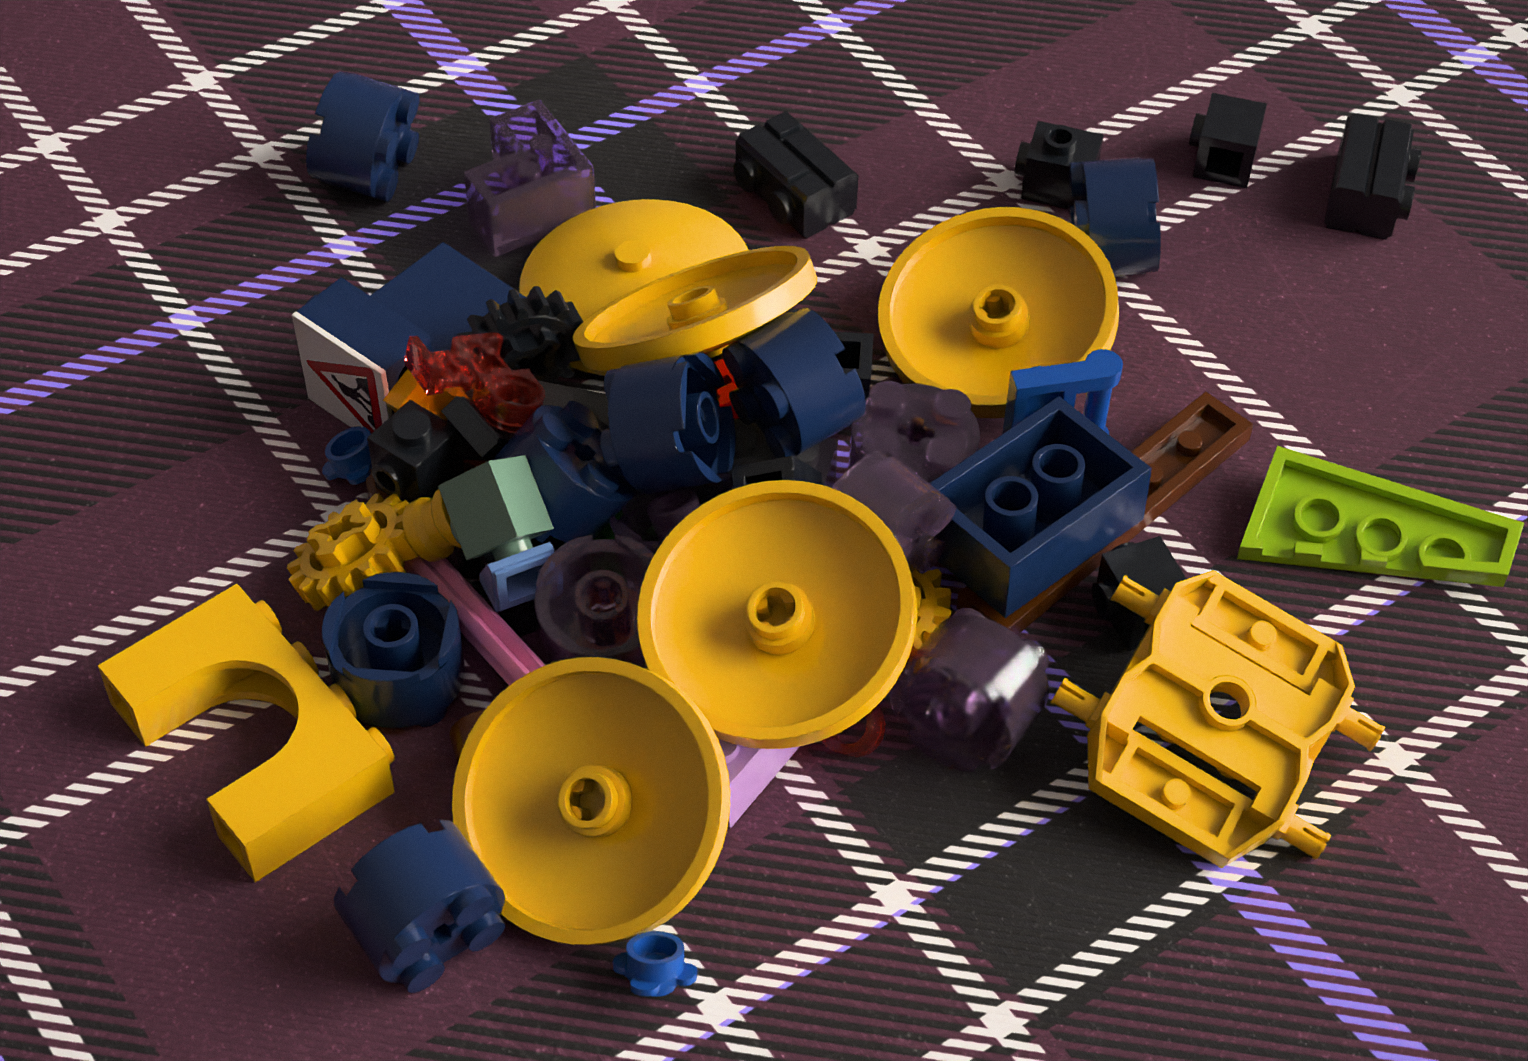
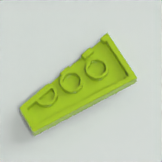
[1237,446,1524,587]

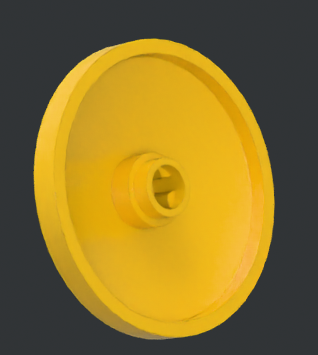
[519,199,748,376]
[878,207,1119,418]
[573,246,817,371]
[637,480,917,749]
[452,657,730,945]

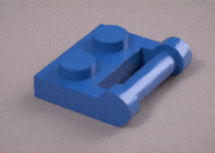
[1002,349,1123,435]

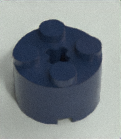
[306,71,420,202]
[1069,158,1161,276]
[722,307,866,458]
[601,352,736,494]
[492,401,636,553]
[322,572,465,728]
[334,820,505,993]

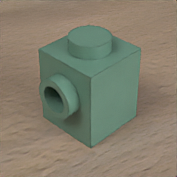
[438,455,554,561]

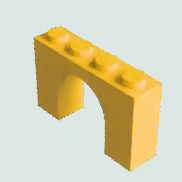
[98,584,395,883]

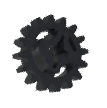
[454,286,583,386]

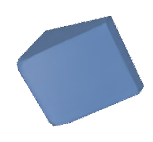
[479,542,557,612]

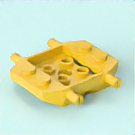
[1050,570,1385,868]

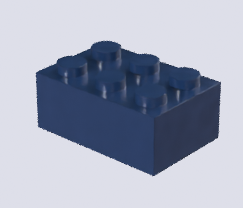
[915,396,1152,618]

